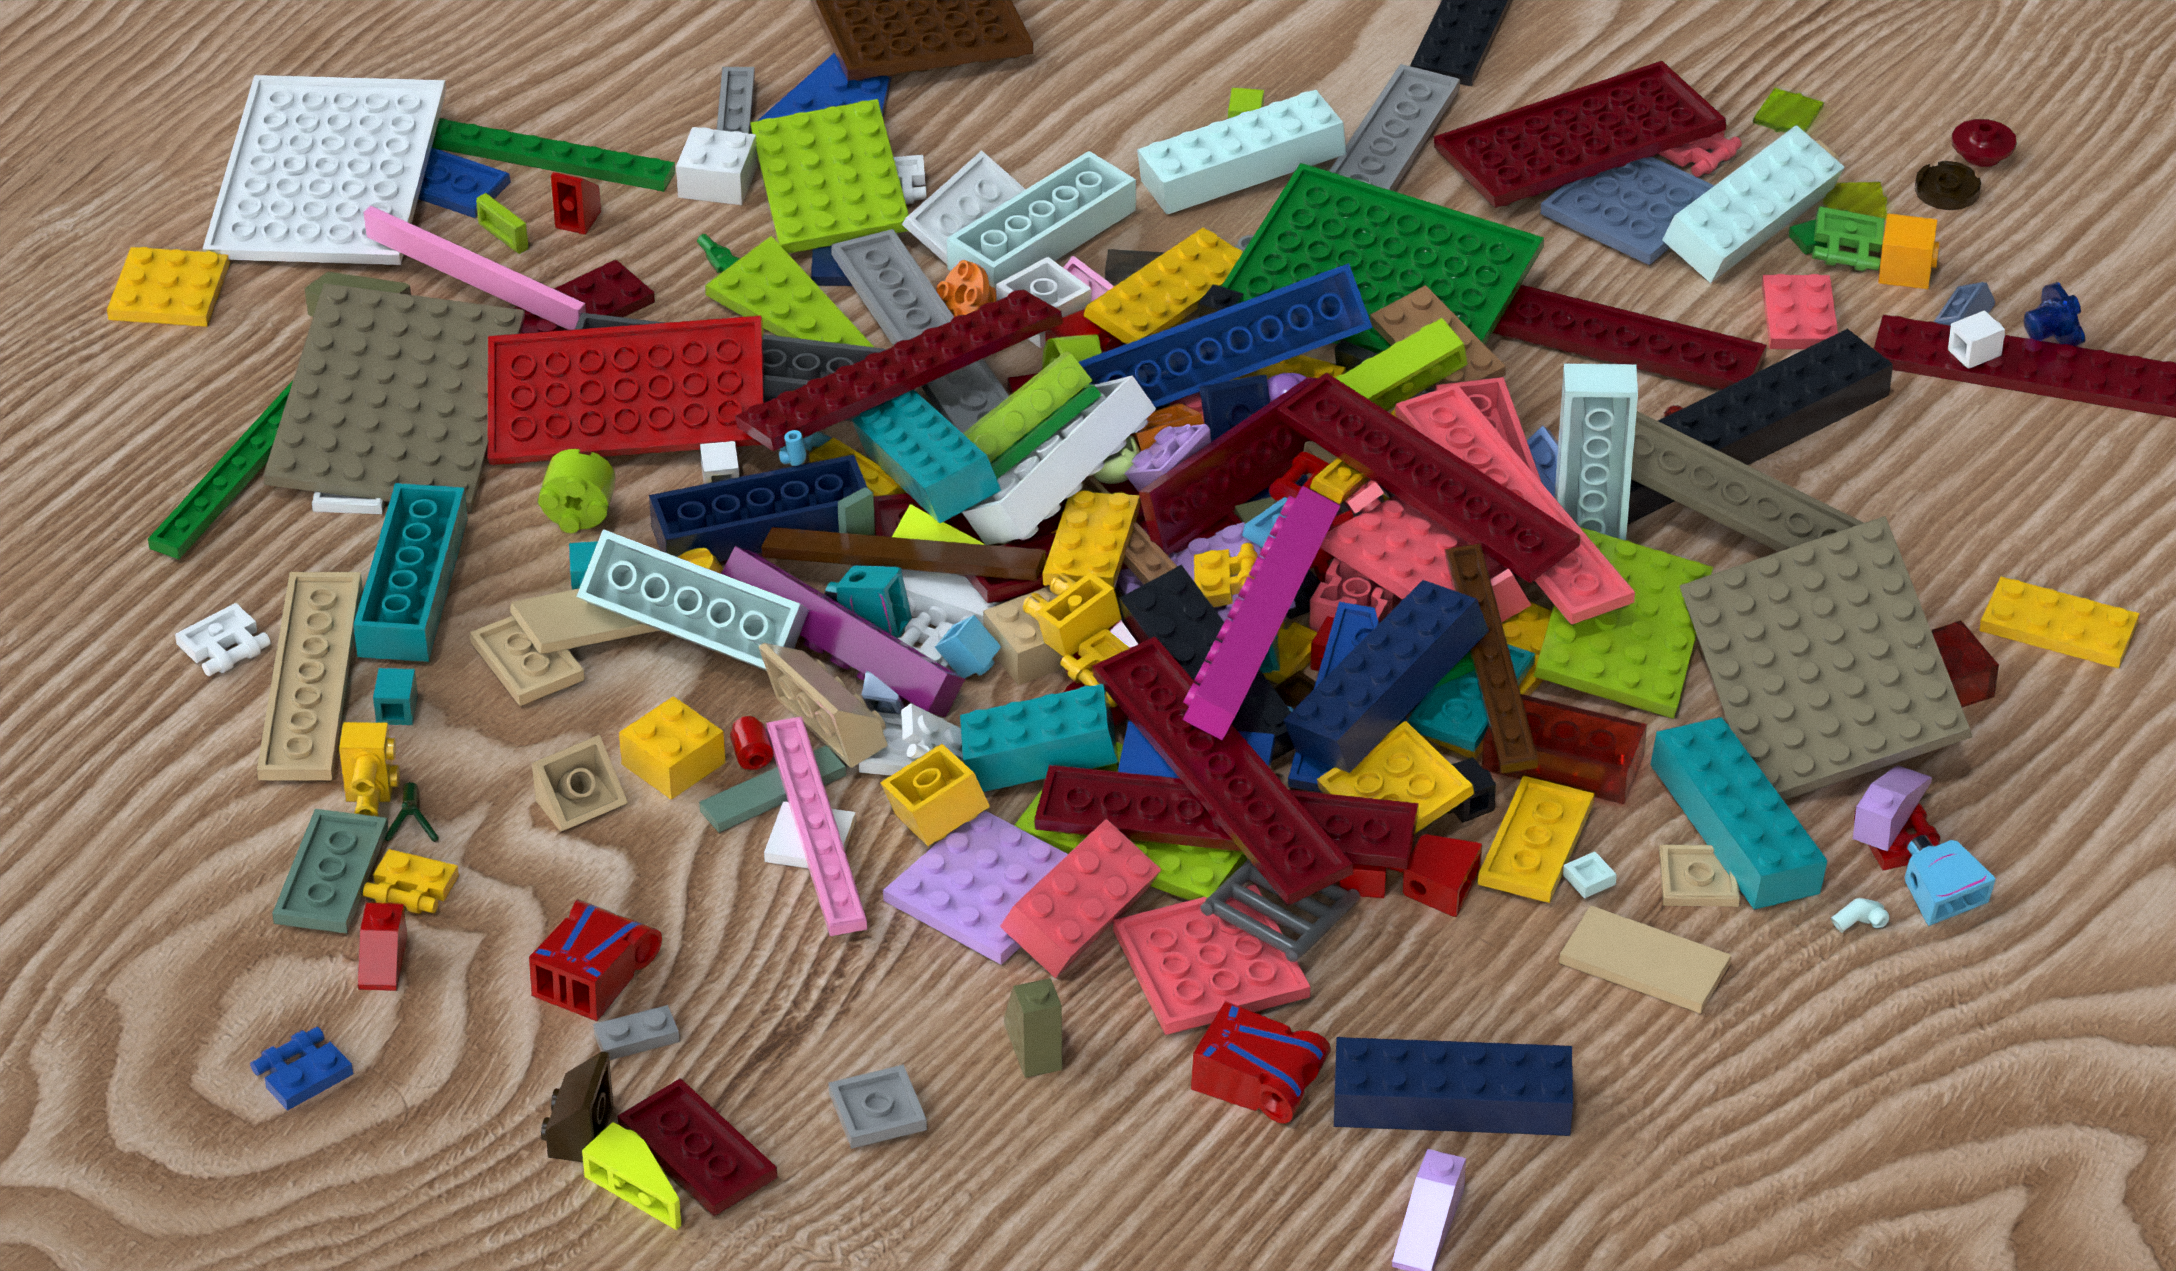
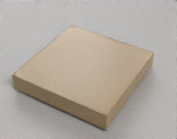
[1659,845,1740,907]

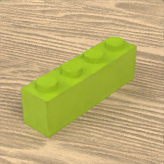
[1335,318,1468,411]
[963,351,1093,462]

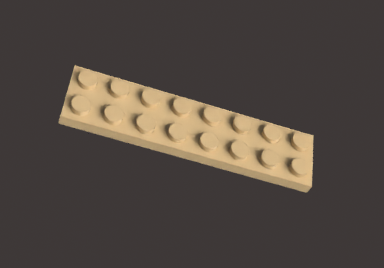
[257,572,362,781]

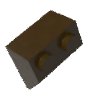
[541,1052,614,1162]

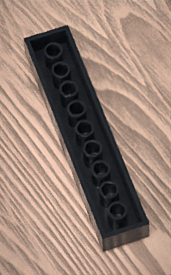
[1627,329,1893,525]

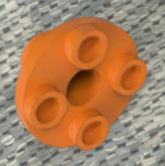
[936,260,996,317]

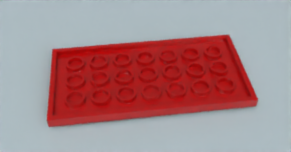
[488,316,765,465]

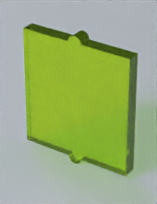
[1753,88,1824,133]
[1823,182,1887,220]

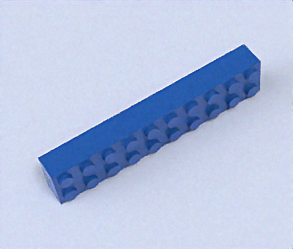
[1078,263,1373,408]

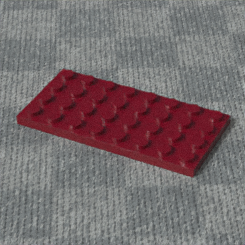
[1433,61,1726,208]

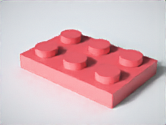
[1762,274,1838,349]

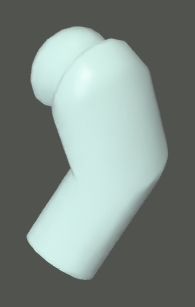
[1831,898,1889,933]

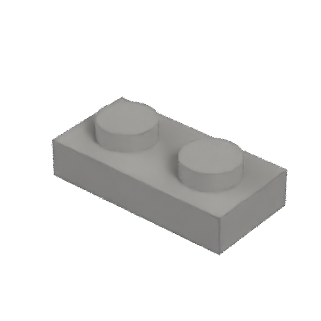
[593,1005,680,1060]

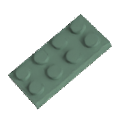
[272,809,388,933]

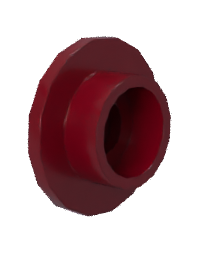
[1951,119,2017,167]

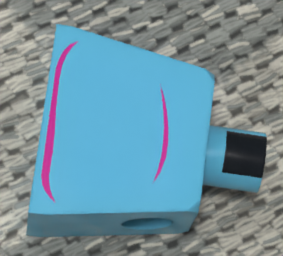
[1905,835,1996,926]

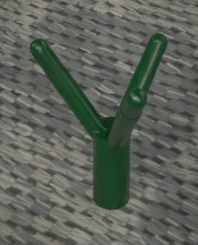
[385,782,439,842]

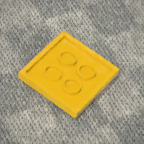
[107,247,230,327]
[1317,721,1474,833]

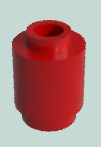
[730,716,773,770]

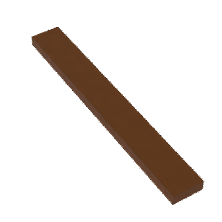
[761,527,1046,581]
[1445,543,1538,773]

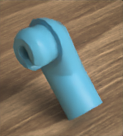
[779,430,806,466]

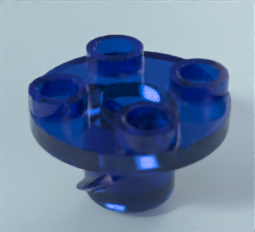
[2023,282,2085,347]

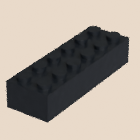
[1120,564,1295,761]

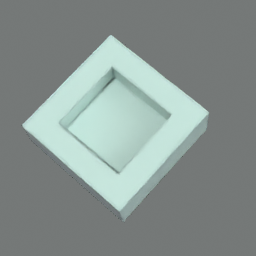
[1563,851,1616,899]

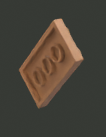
[1370,285,1506,391]

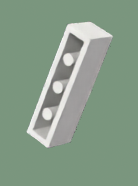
[901,569,1006,627]

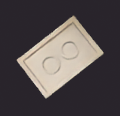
[470,616,585,706]

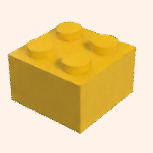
[619,696,726,800]
[880,744,990,846]

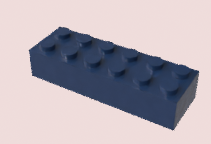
[649,454,868,562]
[1283,580,1489,773]
[1333,1037,1573,1136]

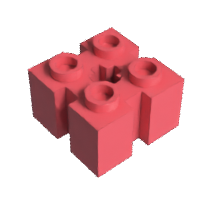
[1309,557,1402,632]

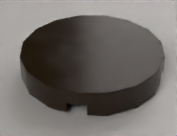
[1914,161,1981,210]

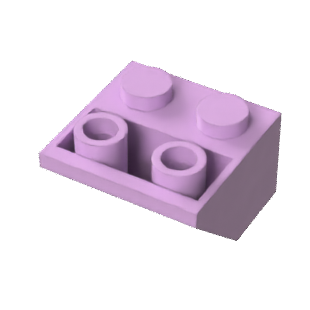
[1124,424,1211,492]

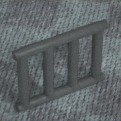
[1200,859,1360,962]

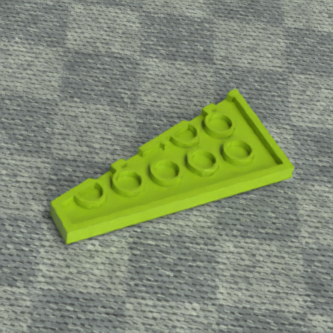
[705,236,874,347]

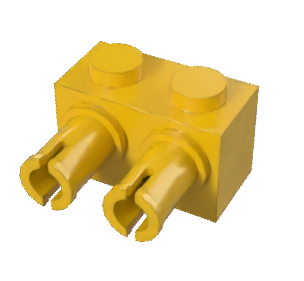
[1023,572,1122,657]
[339,722,400,817]

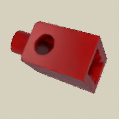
[1387,834,1482,917]

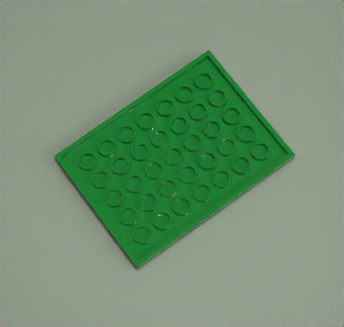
[1221,163,1544,354]

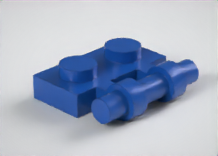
[250,1027,353,1111]

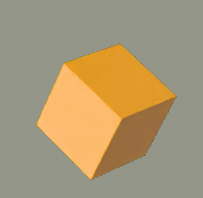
[1878,213,1940,289]

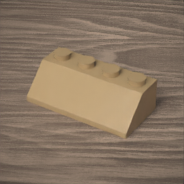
[758,643,888,768]

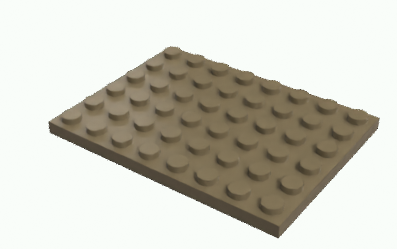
[263,283,525,513]
[1679,516,1972,800]

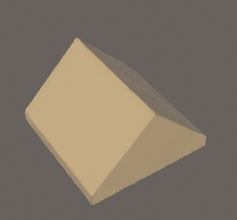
[532,735,628,832]

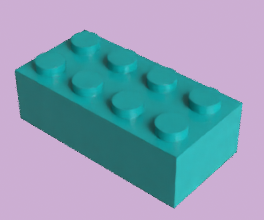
[960,684,1118,792]

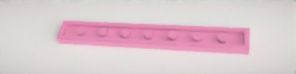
[363,206,586,330]
[766,717,867,936]

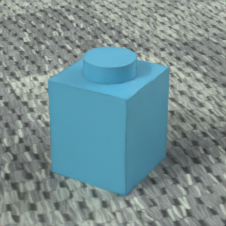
[935,615,1001,678]

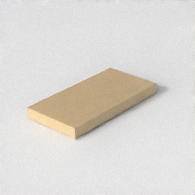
[510,588,660,654]
[1559,905,1731,1013]

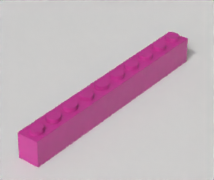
[1182,486,1340,740]

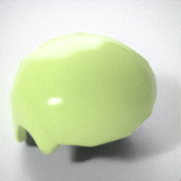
[1093,435,1140,484]

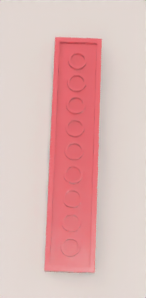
[1395,384,1635,625]

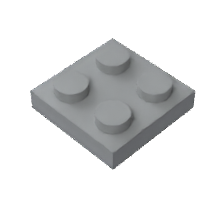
[828,1064,927,1149]

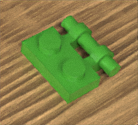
[1812,206,1884,271]

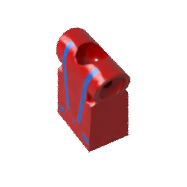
[529,899,662,1022]
[1191,1001,1331,1124]

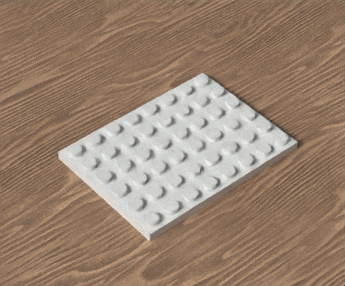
[203,75,446,265]

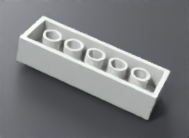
[962,376,1156,545]

